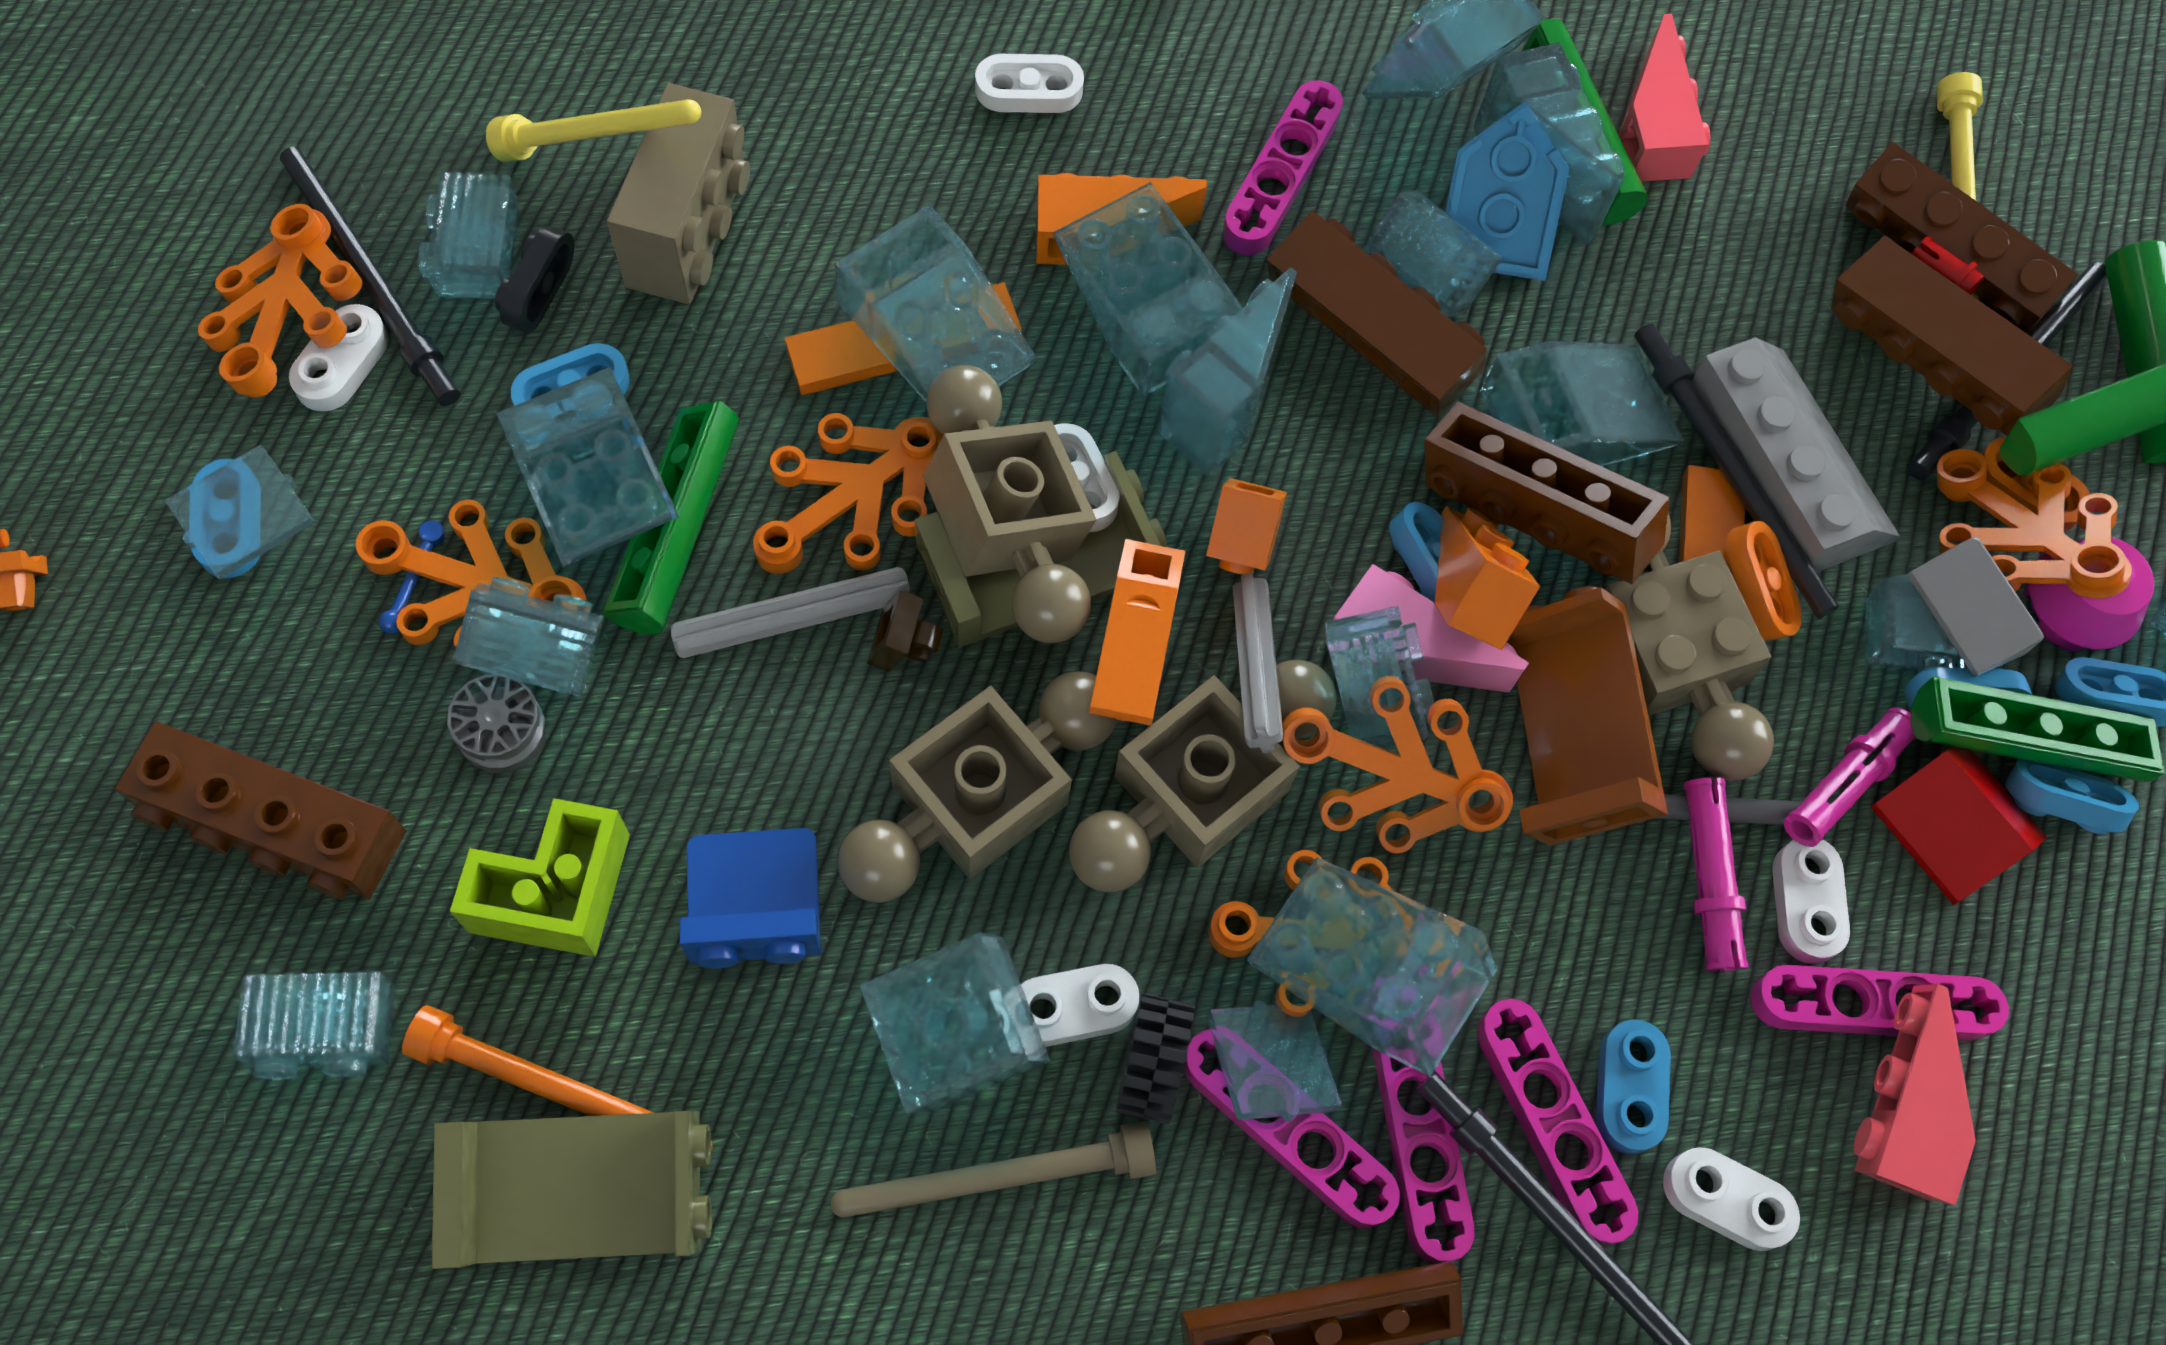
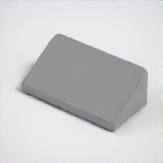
[1907,537,2044,677]

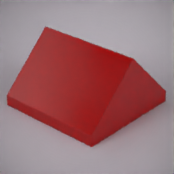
[1871,747,2047,906]

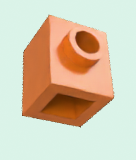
[1206,478,1288,575]

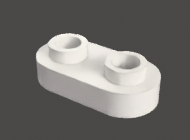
[975,54,1084,113]
[289,304,389,411]
[1054,423,1120,532]
[1772,840,1850,964]
[1009,964,1139,1047]
[1663,1147,1800,1251]

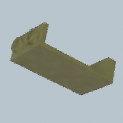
[915,451,1167,648]
[432,1111,712,1269]

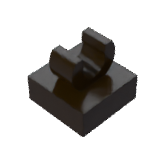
[867,590,944,672]

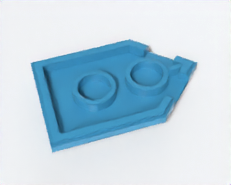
[1435,101,1570,281]

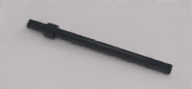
[280,147,461,406]
[1907,262,2108,480]
[1634,323,1839,619]
[1416,1071,1695,1345]

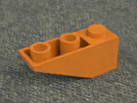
[1036,173,1207,265]
[1435,506,1540,650]
[1089,539,1185,726]

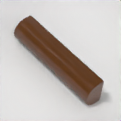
[1180,1261,1463,1345]

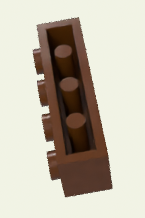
[1845,141,2079,333]
[1266,210,1487,419]
[1831,236,2073,436]
[1424,402,1670,585]
[115,721,407,900]

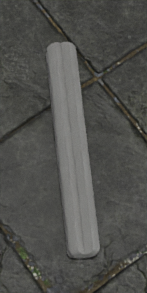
[671,567,911,658]
[1233,572,1283,753]

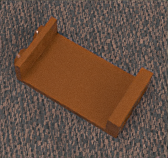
[1507,586,1668,846]

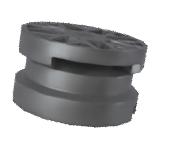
[447,674,547,773]

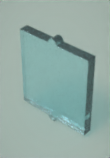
[164,445,315,579]
[1207,1000,1342,1122]

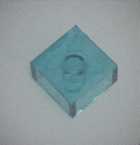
[860,932,1050,1114]

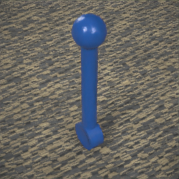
[379,520,446,634]

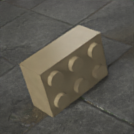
[607,83,750,305]

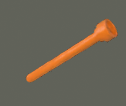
[402,1005,712,1151]

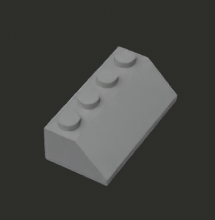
[1692,337,1900,572]

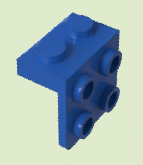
[680,828,821,968]

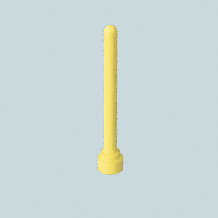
[1936,72,1983,300]
[486,99,701,162]

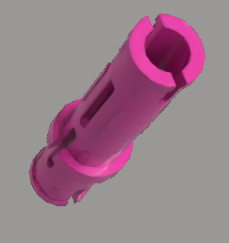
[1784,708,1916,847]
[1683,778,1749,972]

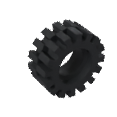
[1116,993,1195,1125]

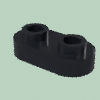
[495,226,575,333]

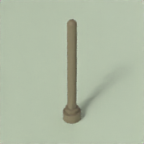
[831,1121,1157,1217]

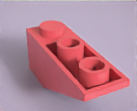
[1619,13,1711,182]
[1853,984,1976,1206]

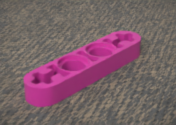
[1222,80,1343,256]
[1750,965,2009,1041]
[1477,998,1638,1247]
[1370,1001,1475,1264]
[1184,1028,1400,1229]

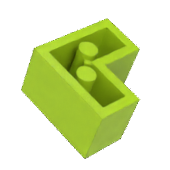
[450,798,630,957]

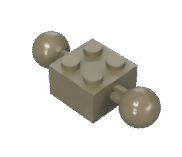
[923,365,1097,643]
[1605,514,1774,781]
[1069,659,1337,893]
[837,671,1117,903]

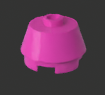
[2023,537,2154,652]

